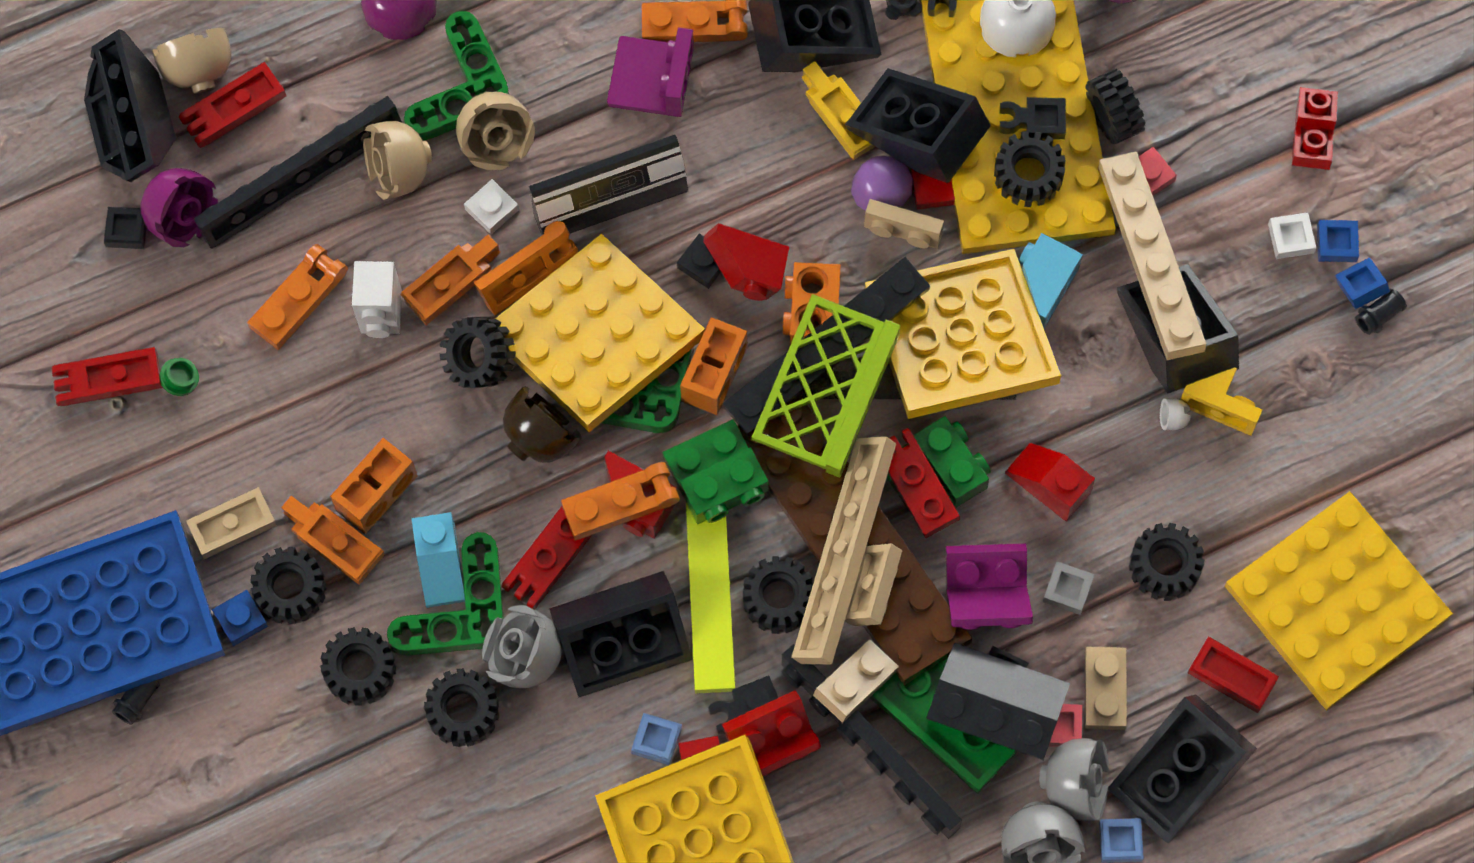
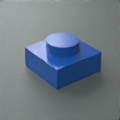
[1317,220,1359,262]
[1335,257,1390,310]
[212,590,268,647]

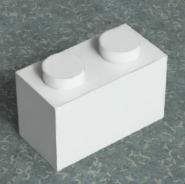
[352,261,402,338]

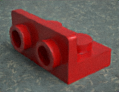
[722,690,821,776]

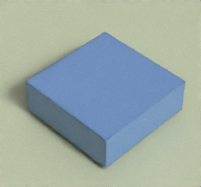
[631,713,682,765]
[1099,818,1144,863]

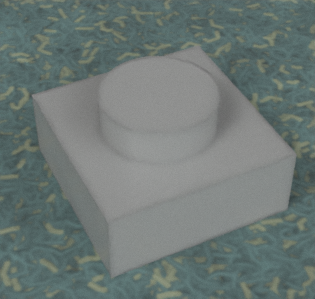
[1043,562,1095,615]

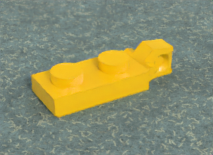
[802,61,876,161]

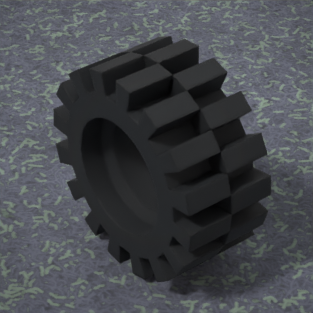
[1085,69,1145,144]
[994,131,1066,207]
[440,317,516,388]
[1129,523,1205,601]
[250,547,326,625]
[743,556,813,634]
[320,627,396,706]
[424,668,499,747]

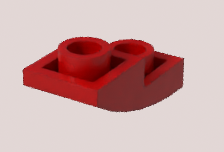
[1292,87,1338,170]

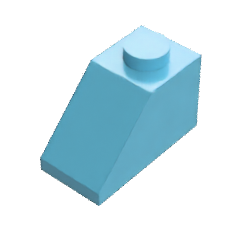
[1019,233,1083,329]
[411,512,465,608]

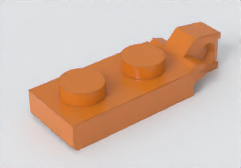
[400,234,501,326]
[281,496,385,585]

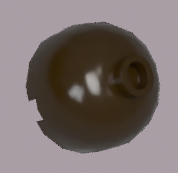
[503,386,582,463]

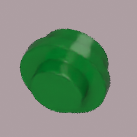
[159,358,199,396]

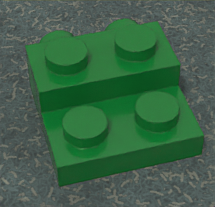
[886,416,991,512]
[662,419,769,524]

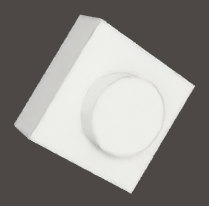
[464,179,519,235]
[1268,213,1316,259]

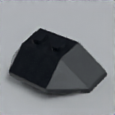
[84,29,176,182]

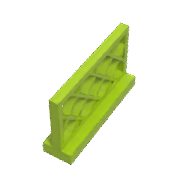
[752,294,901,478]

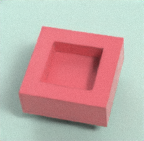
[1139,147,1177,196]
[1049,704,1082,747]

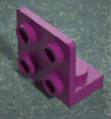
[607,27,694,117]
[946,543,1033,630]

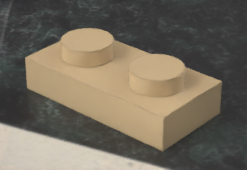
[864,199,944,249]
[186,487,277,559]
[845,543,902,626]
[813,639,899,723]
[1085,647,1127,730]

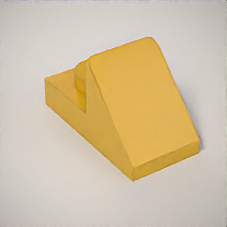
[1181,368,1263,436]

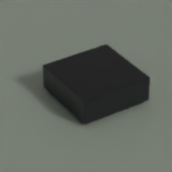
[104,207,147,249]

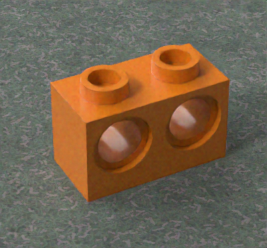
[783,262,841,345]
[680,317,748,416]
[330,438,418,534]

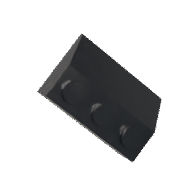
[549,571,693,698]
[926,643,1070,761]

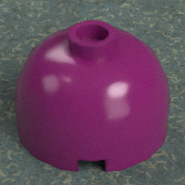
[361,0,437,40]
[141,168,218,248]

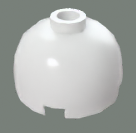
[980,0,1056,57]

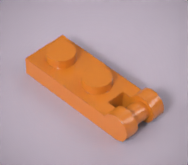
[642,0,748,42]
[474,221,579,315]
[247,244,348,350]
[561,462,680,541]

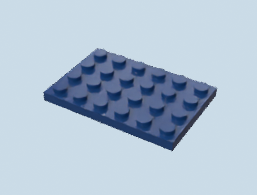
[0,510,225,736]

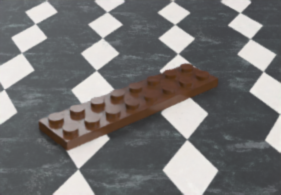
[738,395,972,685]

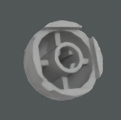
[482,605,562,688]
[1039,738,1109,821]
[1001,801,1085,863]

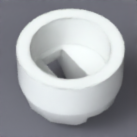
[1160,399,1191,430]

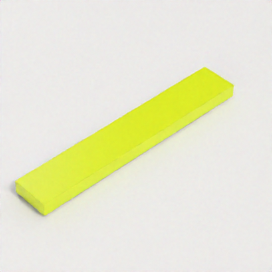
[686,504,735,694]

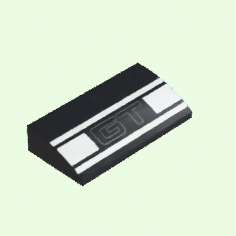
[529,134,688,235]

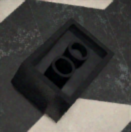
[748,0,882,72]
[845,68,991,183]
[1117,264,1239,394]
[1107,694,1257,844]

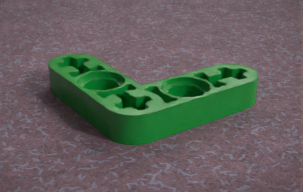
[404,11,509,141]
[602,348,693,433]
[387,532,504,656]

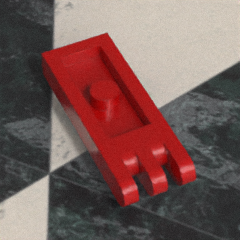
[178,62,287,148]
[51,347,163,406]
[888,428,960,539]
[501,506,593,610]

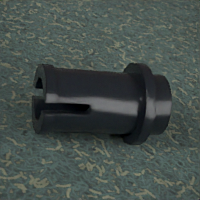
[1355,289,1407,335]
[112,680,160,725]

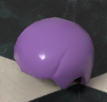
[851,156,913,211]

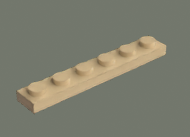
[1099,151,1206,360]
[791,437,896,664]

